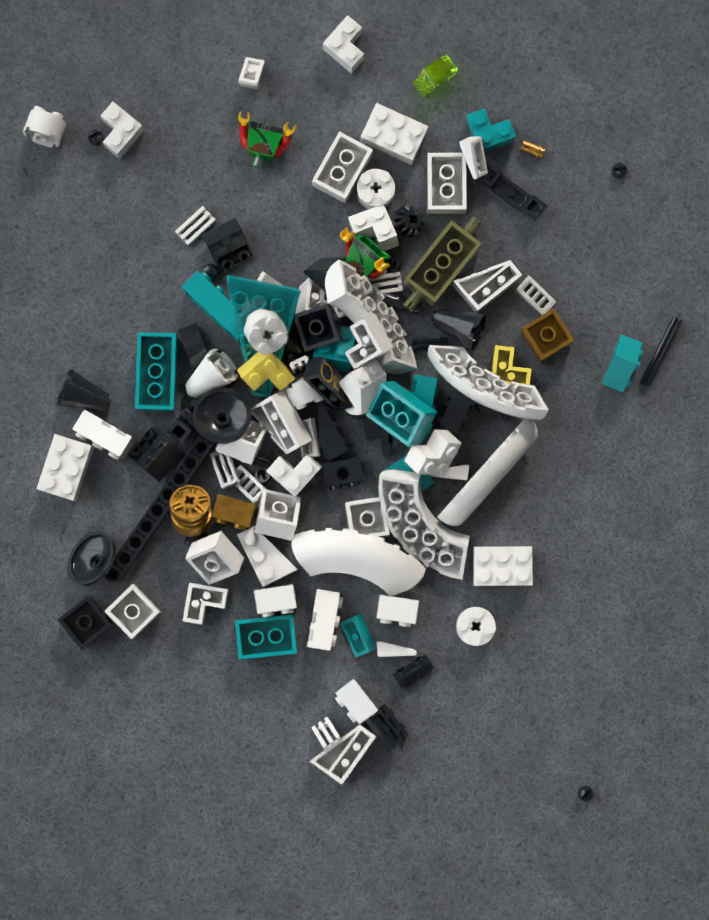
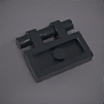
[364,704,408,752]

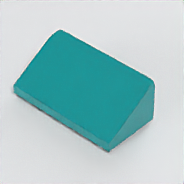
[340,614,377,658]

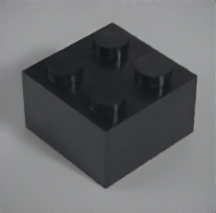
[57,595,114,650]

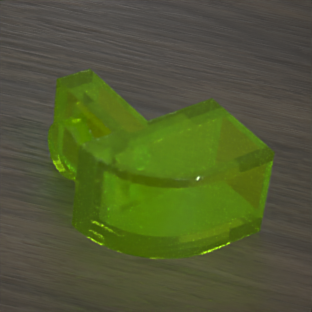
[412,56,458,97]

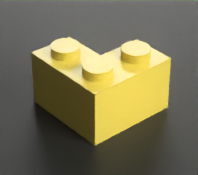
[491,345,531,385]
[237,352,295,391]

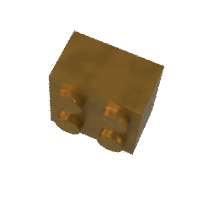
[520,308,574,363]
[212,494,257,531]

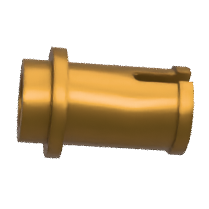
[520,140,545,159]

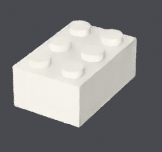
[360,103,428,165]
[312,131,373,204]
[427,153,467,214]
[37,434,94,502]
[473,546,533,586]

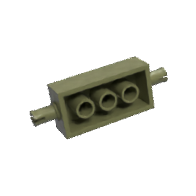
[402,216,482,312]

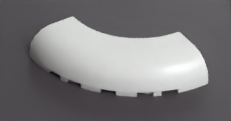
[325,260,417,374]
[427,345,549,420]
[438,418,538,526]
[379,470,470,580]
[292,528,426,596]

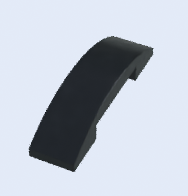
[478,161,548,221]

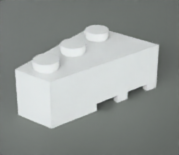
[251,390,312,454]
[307,589,343,651]

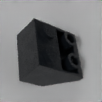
[201,218,255,275]
[127,426,184,482]

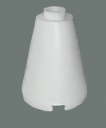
[186,349,238,398]

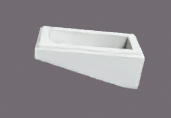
[460,136,488,179]
[515,275,556,315]
[430,464,469,480]
[230,465,266,506]
[377,641,416,657]

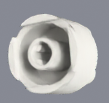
[23,106,66,147]
[357,169,395,209]
[244,309,287,355]
[284,372,323,410]
[456,607,496,646]

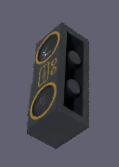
[303,356,353,412]

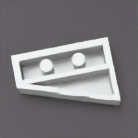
[452,260,522,313]
[73,409,136,460]
[237,526,298,587]
[310,724,376,784]

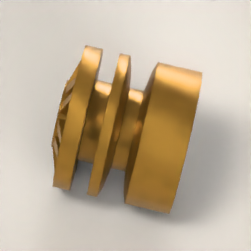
[170,485,212,537]

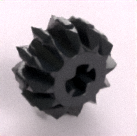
[391,205,424,238]

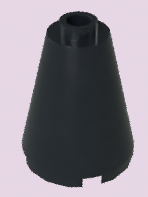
[431,308,486,350]
[56,369,112,412]

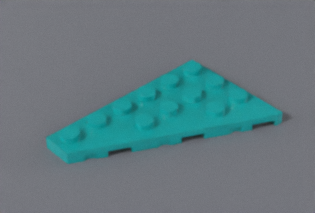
[227,275,301,398]

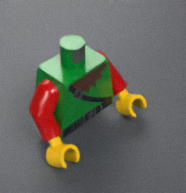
[238,112,297,169]
[340,227,391,279]

